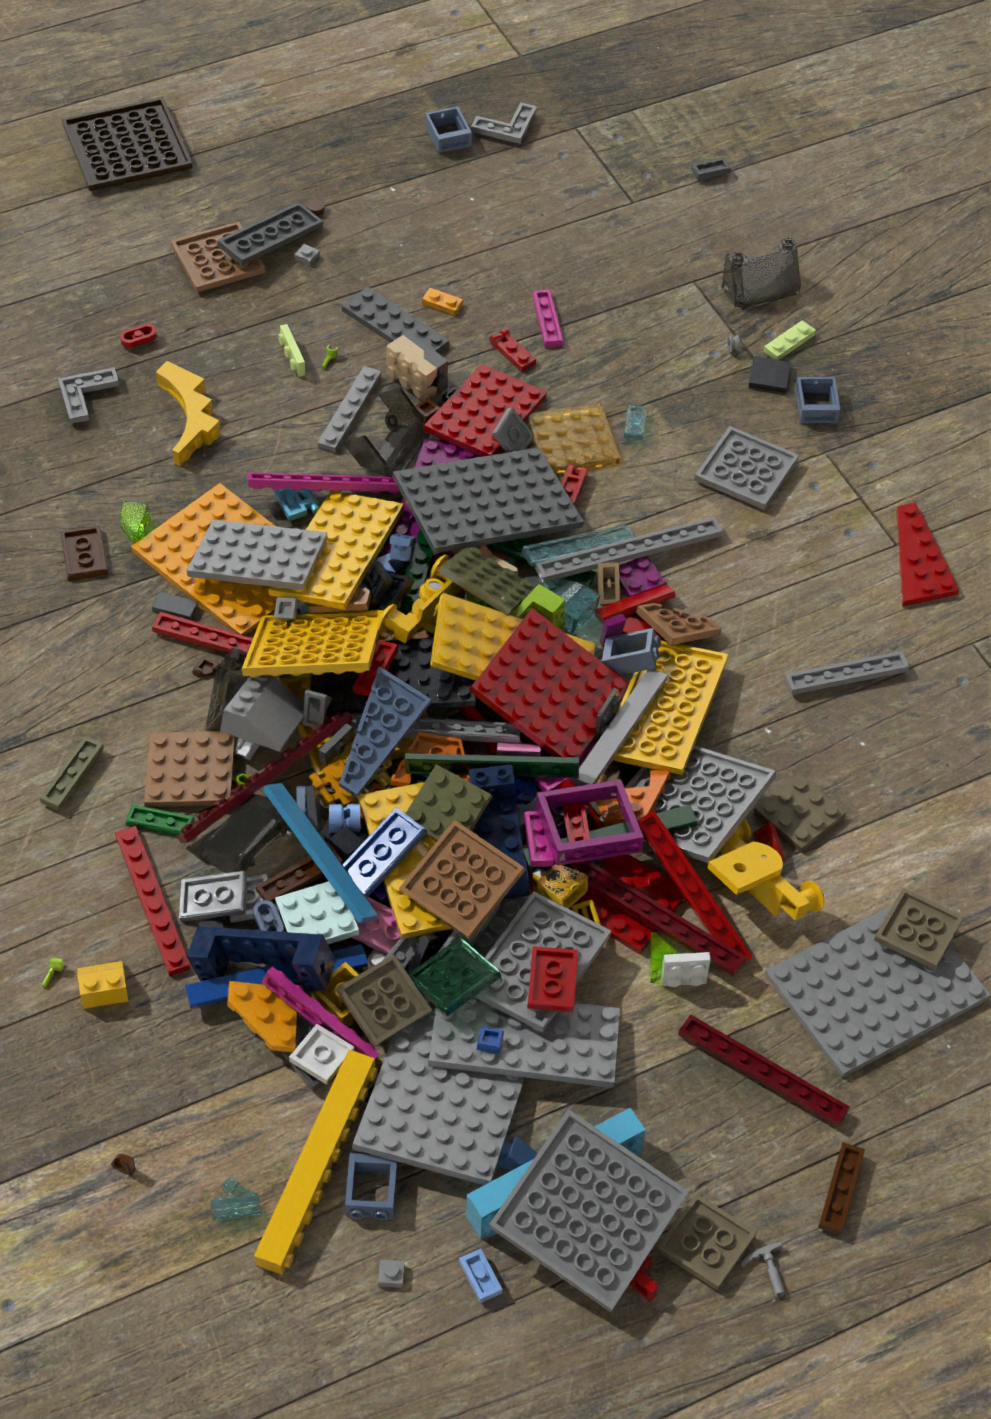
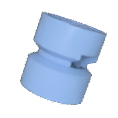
[329,804,360,833]

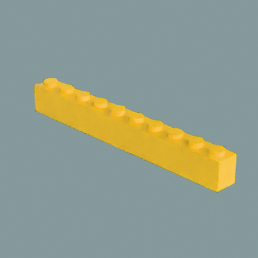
[254,1049,377,1275]

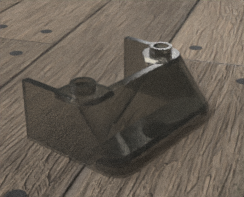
[343,387,430,477]

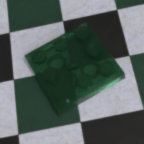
[408,937,502,1016]

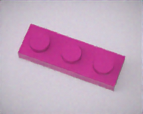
[524,811,554,867]

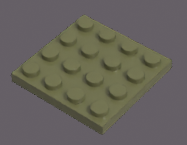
[438,546,535,616]

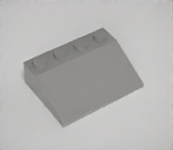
[220,675,304,752]

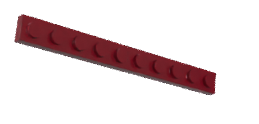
[176,711,353,844]
[553,861,746,977]

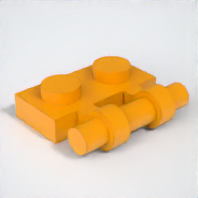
[309,759,362,809]

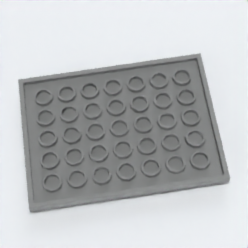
[765,905,991,1078]
[352,1005,526,1185]

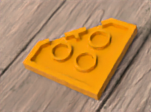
[227,981,297,1053]

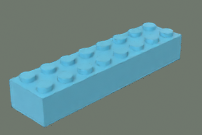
[466,1108,646,1239]

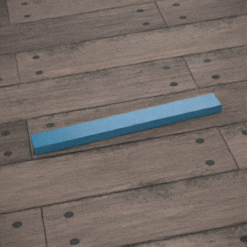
[263,783,378,923]

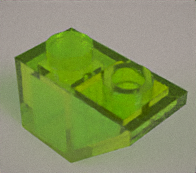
[119,500,151,544]

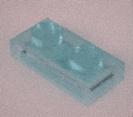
[624,405,647,440]
[211,1194,261,1220]

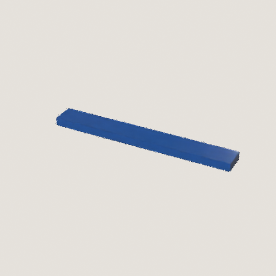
[185,944,368,1009]

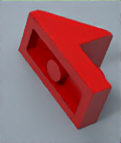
[629,1257,658,1302]

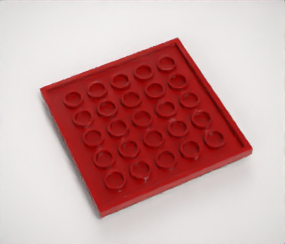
[469,608,629,758]

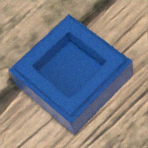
[476,1026,504,1054]

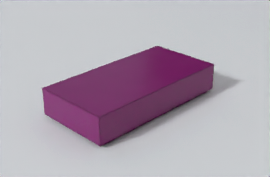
[599,614,626,647]

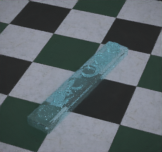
[521,524,635,566]

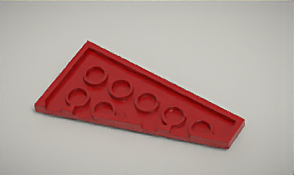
[896,502,959,606]

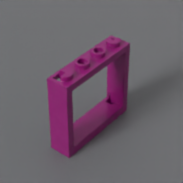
[536,780,644,866]

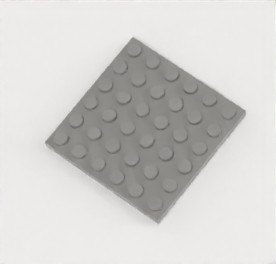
[600,745,777,863]
[488,1109,689,1312]

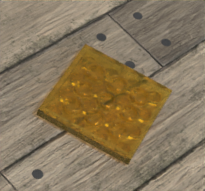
[527,403,620,473]

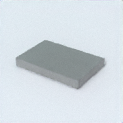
[179,871,247,922]

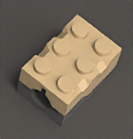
[386,331,448,400]

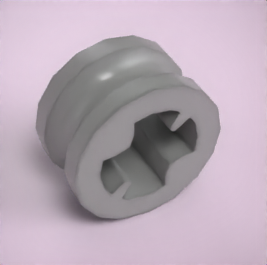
[727,335,740,353]

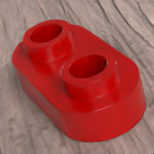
[120,324,157,348]

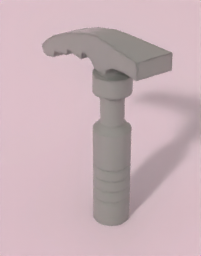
[741,1241,785,1297]

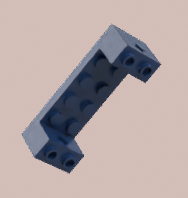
[469,765,529,899]
[186,926,336,992]

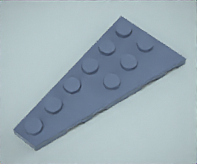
[339,667,431,798]

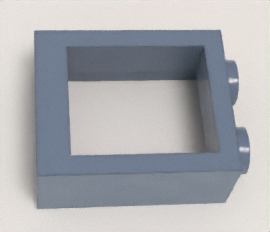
[425,106,472,153]
[795,377,840,424]
[602,628,661,675]
[345,1153,397,1220]

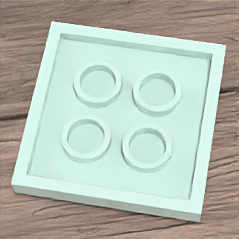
[275,881,360,944]

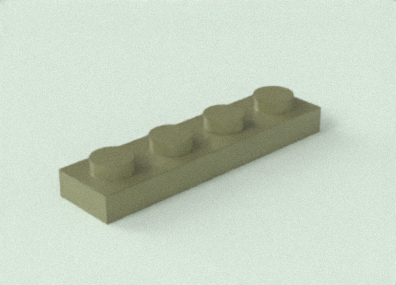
[40,736,104,811]

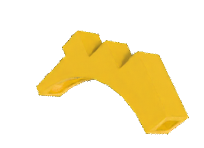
[156,361,221,466]

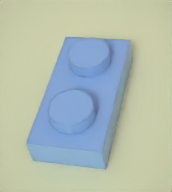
[459,1249,502,1303]

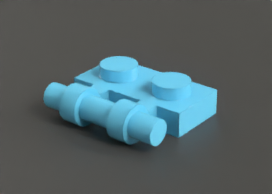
[274,488,319,521]

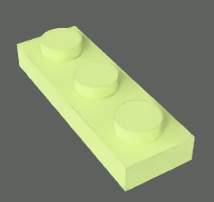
[763,320,816,360]
[278,324,305,377]

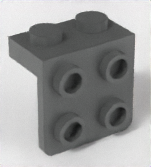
[591,688,620,742]

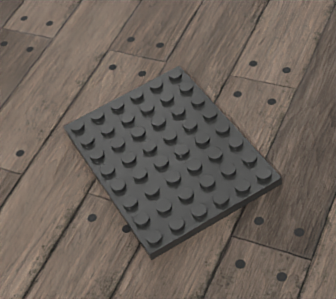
[393,447,584,554]

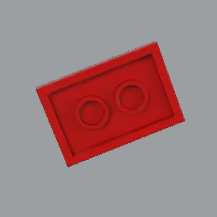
[527,946,578,1012]

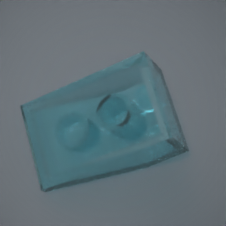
[540,578,600,634]

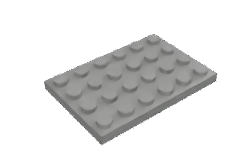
[186,520,328,590]
[464,891,611,1033]

